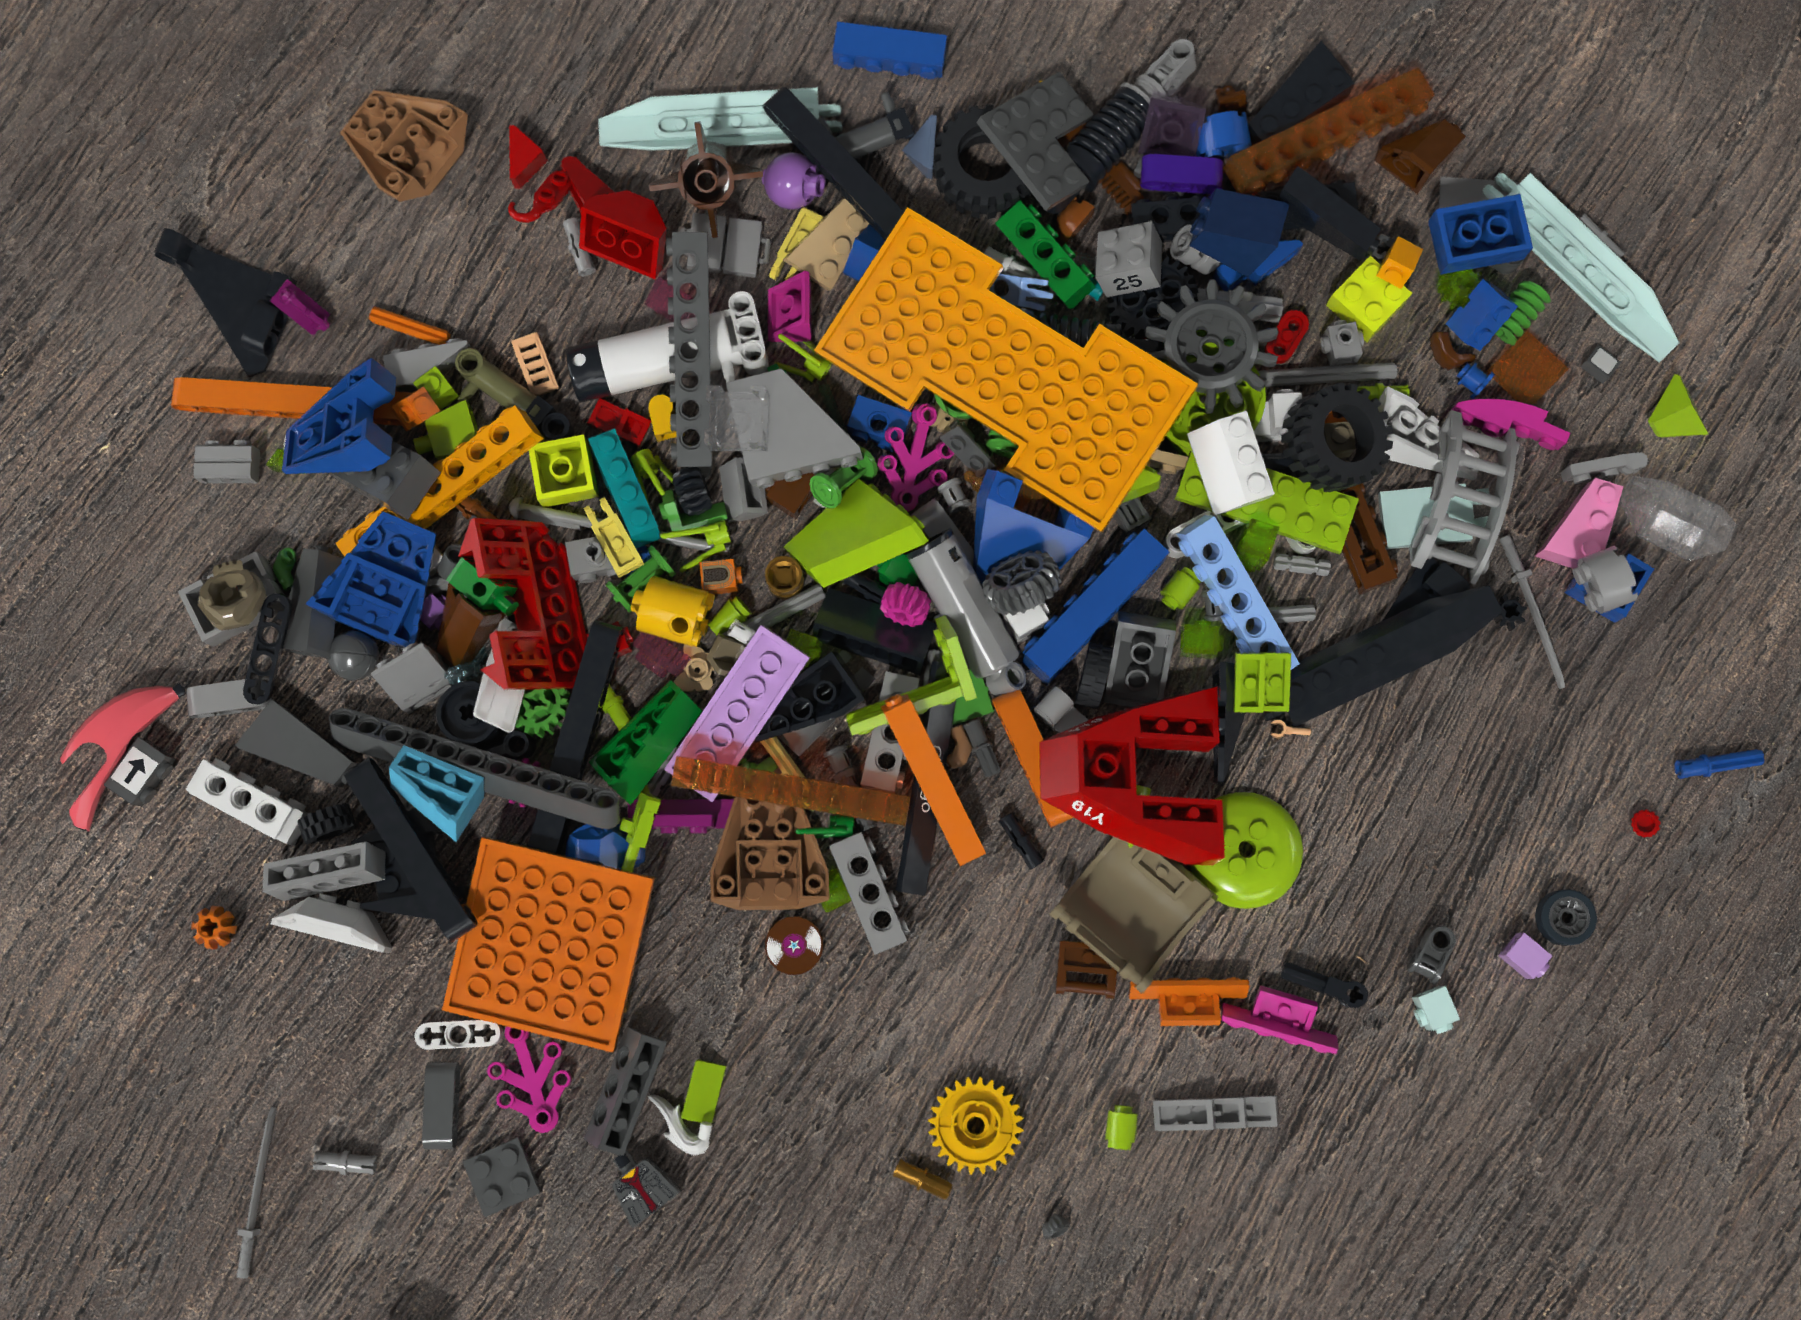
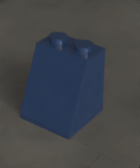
[1190,188,1289,277]

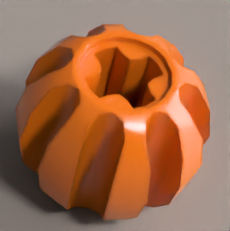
[191,905,237,950]

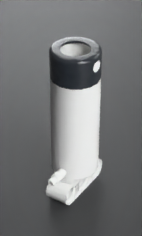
[565,291,769,402]

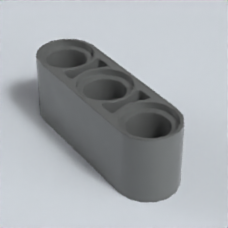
[422,1062,460,1150]

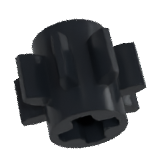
[1494,594,1527,631]

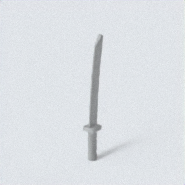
[1499,535,1565,689]
[236,1107,277,1279]

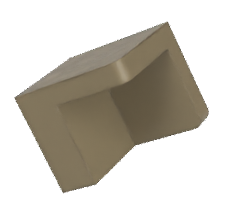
[707,633,747,676]

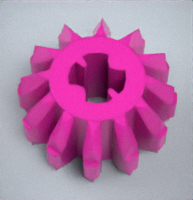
[880,582,931,627]

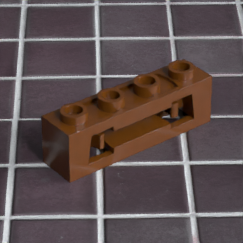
[1336,483,1398,595]

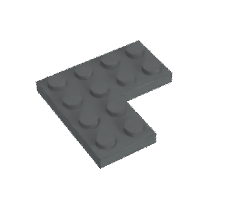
[976,71,1094,211]

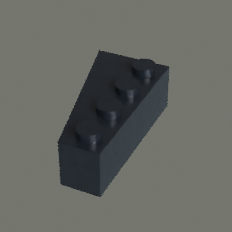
[1248,40,1355,158]

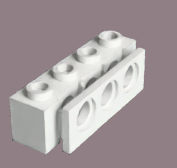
[186,758,309,846]

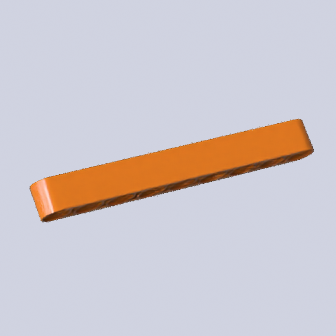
[171,377,420,426]

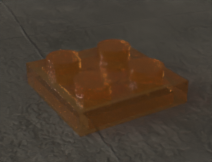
[1486,330,1569,405]

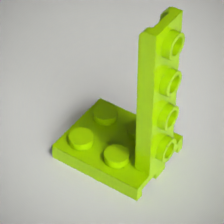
[846,615,977,736]

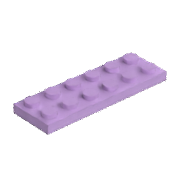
[664,624,810,802]

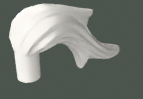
[648,1095,712,1155]

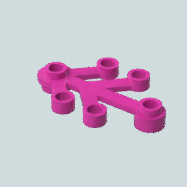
[877,403,954,512]
[487,1026,572,1133]

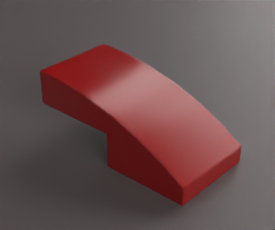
[587,398,651,447]

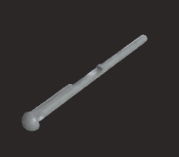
[509,497,731,556]

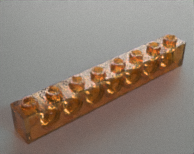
[1223,67,1435,195]
[671,755,910,826]

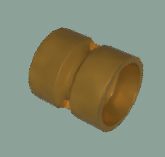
[765,556,804,600]

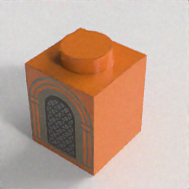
[699,559,743,594]

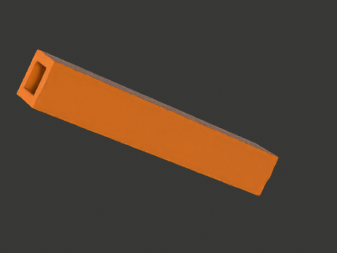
[881,694,986,866]

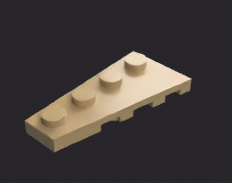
[783,197,869,291]

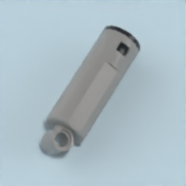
[905,528,1026,696]

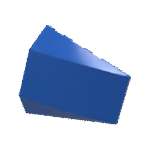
[306,511,437,648]

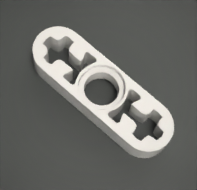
[415,1020,503,1050]

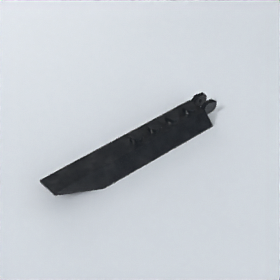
[1264,585,1503,727]

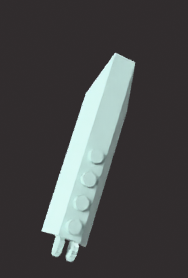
[599,87,842,151]
[1482,172,1679,362]

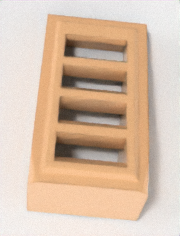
[511,332,559,396]

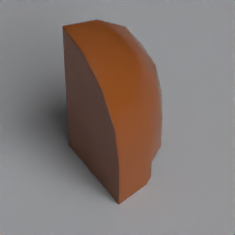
[1054,197,1095,246]

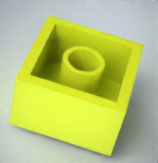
[1326,255,1412,343]
[529,434,599,507]

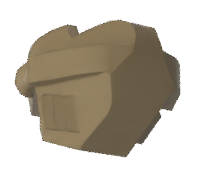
[198,560,267,630]

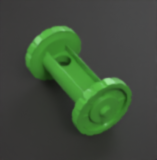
[809,446,878,509]
[605,545,676,613]

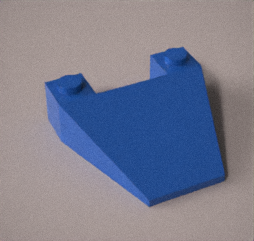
[282,358,396,474]
[973,469,1094,583]

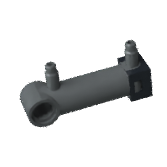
[816,92,914,174]

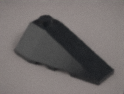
[754,652,866,743]
[1212,662,1245,785]

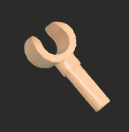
[1271,720,1311,739]

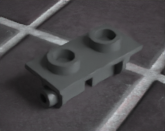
[939,419,997,477]

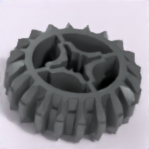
[982,550,1062,616]

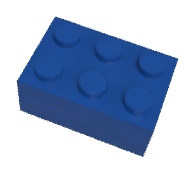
[1428,194,1533,275]

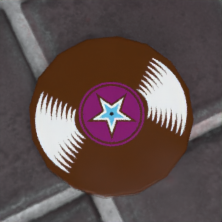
[765,917,823,975]

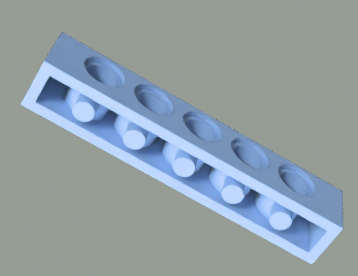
[1176,515,1300,670]

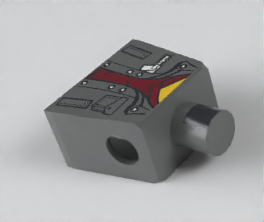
[612,1150,683,1228]

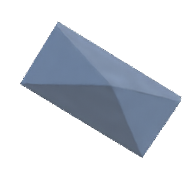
[902,115,937,179]

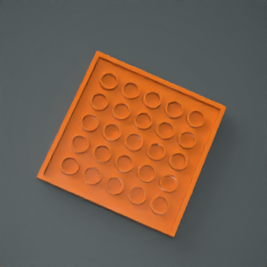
[442,837,655,1052]

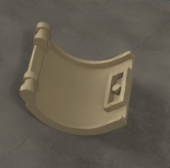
[1049,837,1219,994]

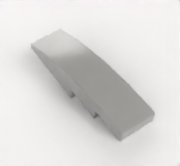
[1153,1095,1279,1131]

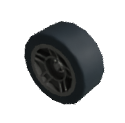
[1535,889,1597,946]

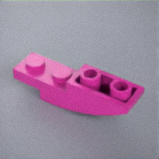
[1451,399,1571,450]

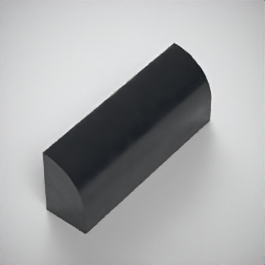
[811,588,937,675]

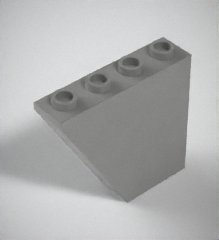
[726,369,863,489]

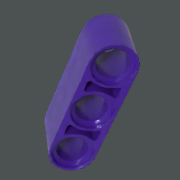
[1140,154,1223,194]

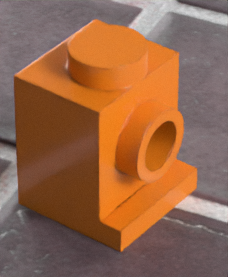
[390,386,440,431]

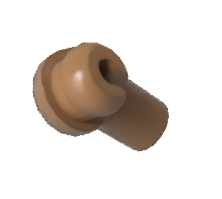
[946,725,972,769]

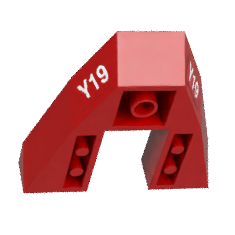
[1039,687,1225,866]

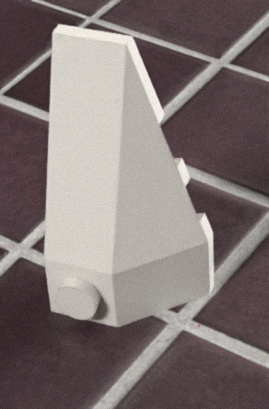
[1377,387,1480,480]

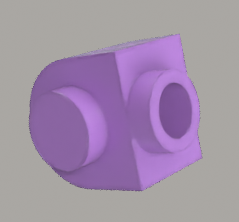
[420,593,446,631]

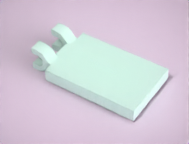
[1378,484,1489,549]

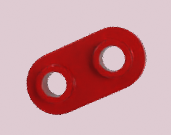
[1265,310,1309,364]

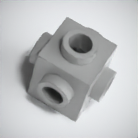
[1320,320,1364,366]

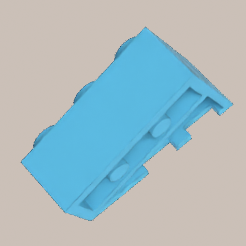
[389,746,484,842]

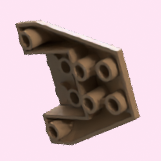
[340,90,468,202]
[710,788,829,910]

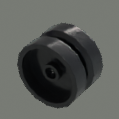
[436,681,504,748]

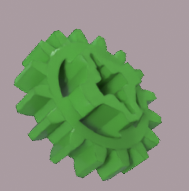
[515,689,570,738]

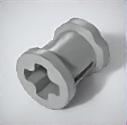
[937,478,972,515]

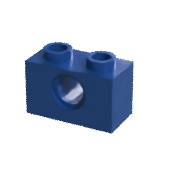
[847,395,912,452]

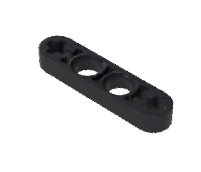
[243,594,292,705]

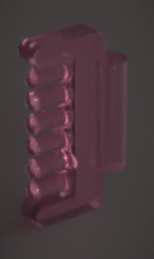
[633,632,691,679]

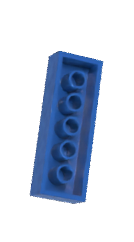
[1022,529,1170,686]

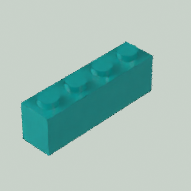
[588,429,660,548]

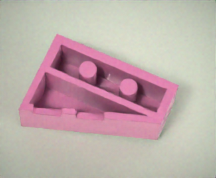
[1535,478,1624,569]

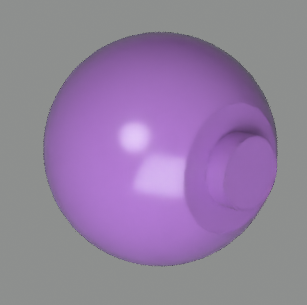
[762,152,825,210]

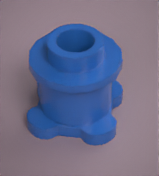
[1456,362,1495,399]

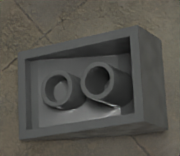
[1104,611,1176,707]

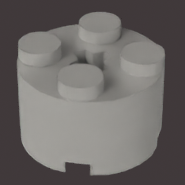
[1573,546,1638,614]

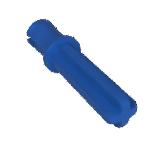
[1674,749,1765,779]

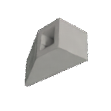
[383,338,473,393]

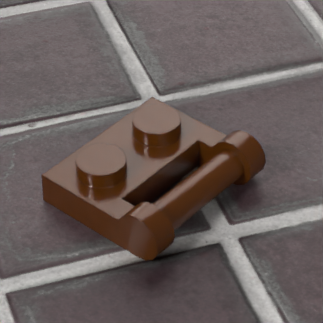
[1055,941,1117,999]

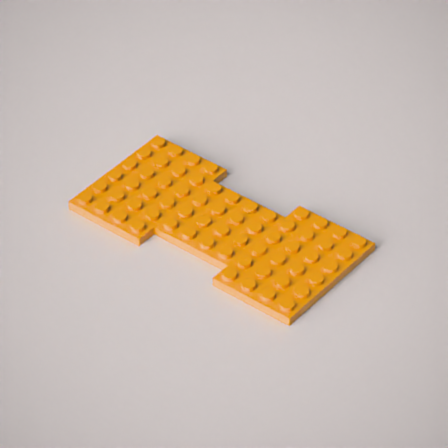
[814,207,1198,533]

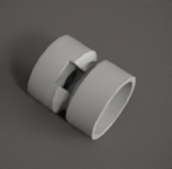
[1170,225,1220,275]

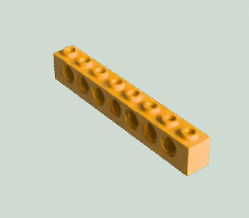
[336,405,544,557]

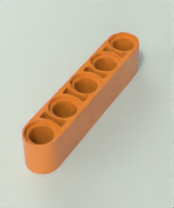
[992,690,1074,828]

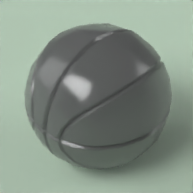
[327,630,380,681]

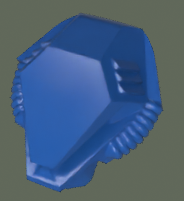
[565,824,646,869]

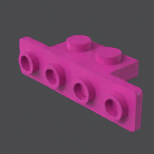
[1221,985,1339,1054]

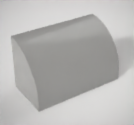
[719,458,768,522]

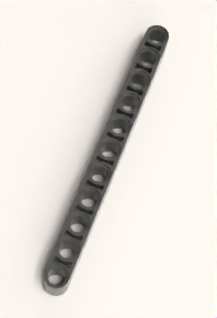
[329,708,620,829]

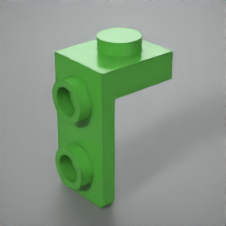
[658,489,728,531]

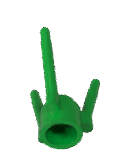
[789,792,854,839]

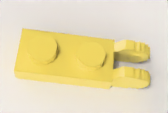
[769,207,823,281]
[583,497,644,578]

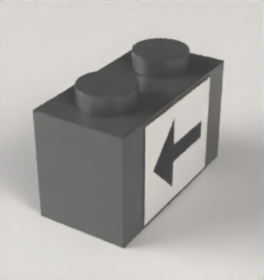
[104,737,176,807]

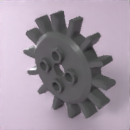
[1145,280,1278,413]

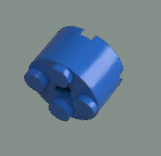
[1191,111,1252,163]

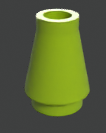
[708,596,751,635]

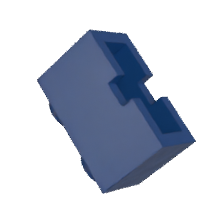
[1445,279,1518,351]

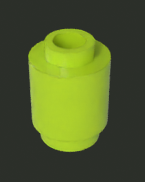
[1160,567,1201,610]
[1105,1105,1138,1150]

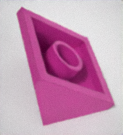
[768,271,812,342]

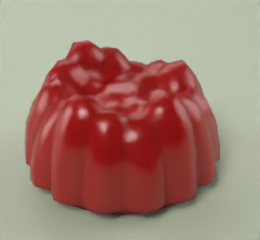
[1631,809,1661,838]

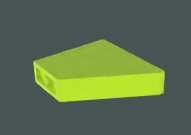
[783,479,929,588]

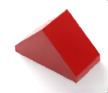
[509,125,547,189]

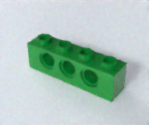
[995,200,1096,310]

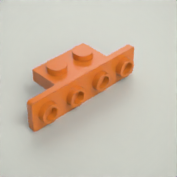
[1129,977,1250,1026]

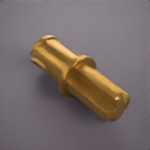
[893,1158,953,1200]

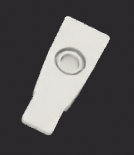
[473,619,525,733]

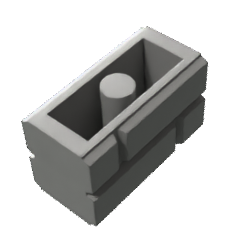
[193,440,260,483]

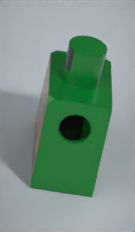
[446,557,519,616]

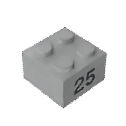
[1095,221,1162,297]

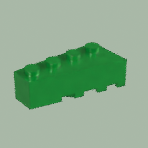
[589,680,703,806]

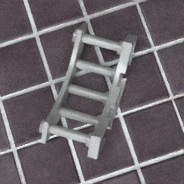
[1409,410,1520,584]

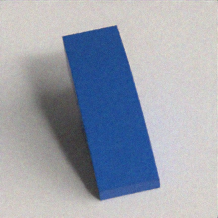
[1213,240,1303,292]

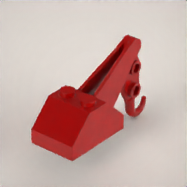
[508,156,667,279]

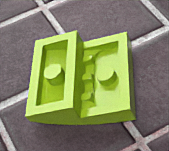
[1233,652,1291,713]

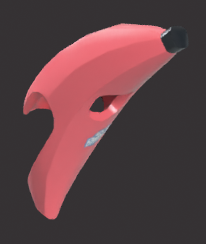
[60,682,186,831]

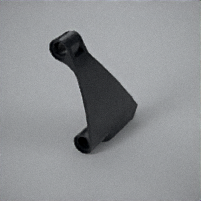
[154,228,297,377]

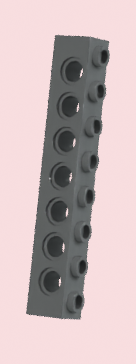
[667,232,712,467]

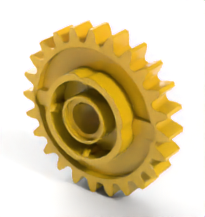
[928,1076,1023,1174]

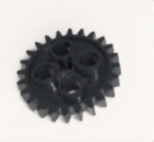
[1107,256,1199,342]

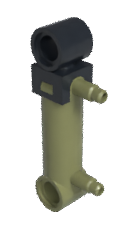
[455,348,574,441]

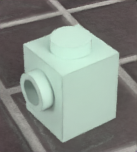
[1412,986,1460,1034]

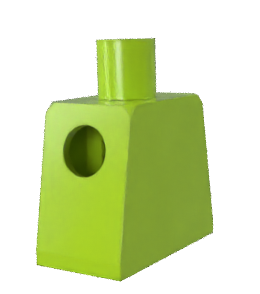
[413,400,486,461]

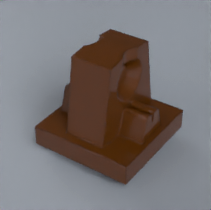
[1215,85,1246,116]

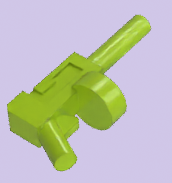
[619,784,660,872]

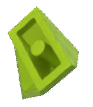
[1648,374,1709,437]

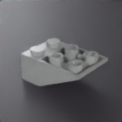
[371,643,458,714]

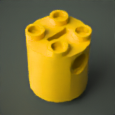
[631,576,715,647]

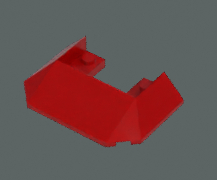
[458,518,587,690]

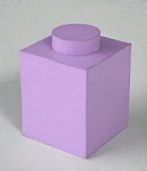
[1498,933,1552,979]

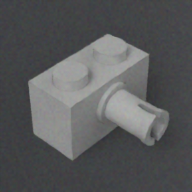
[565,537,618,583]

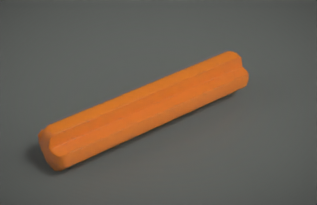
[369,307,450,345]

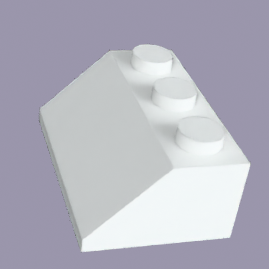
[1187,410,1275,516]

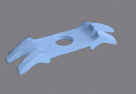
[989,274,1054,311]

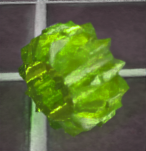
[1436,269,1482,310]

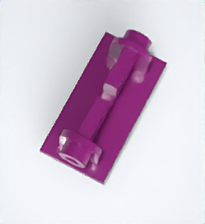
[270,279,330,336]

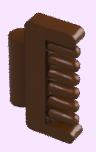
[1098,162,1144,215]

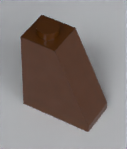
[1374,119,1466,195]
[436,583,505,669]

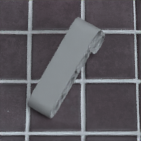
[1034,686,1088,734]

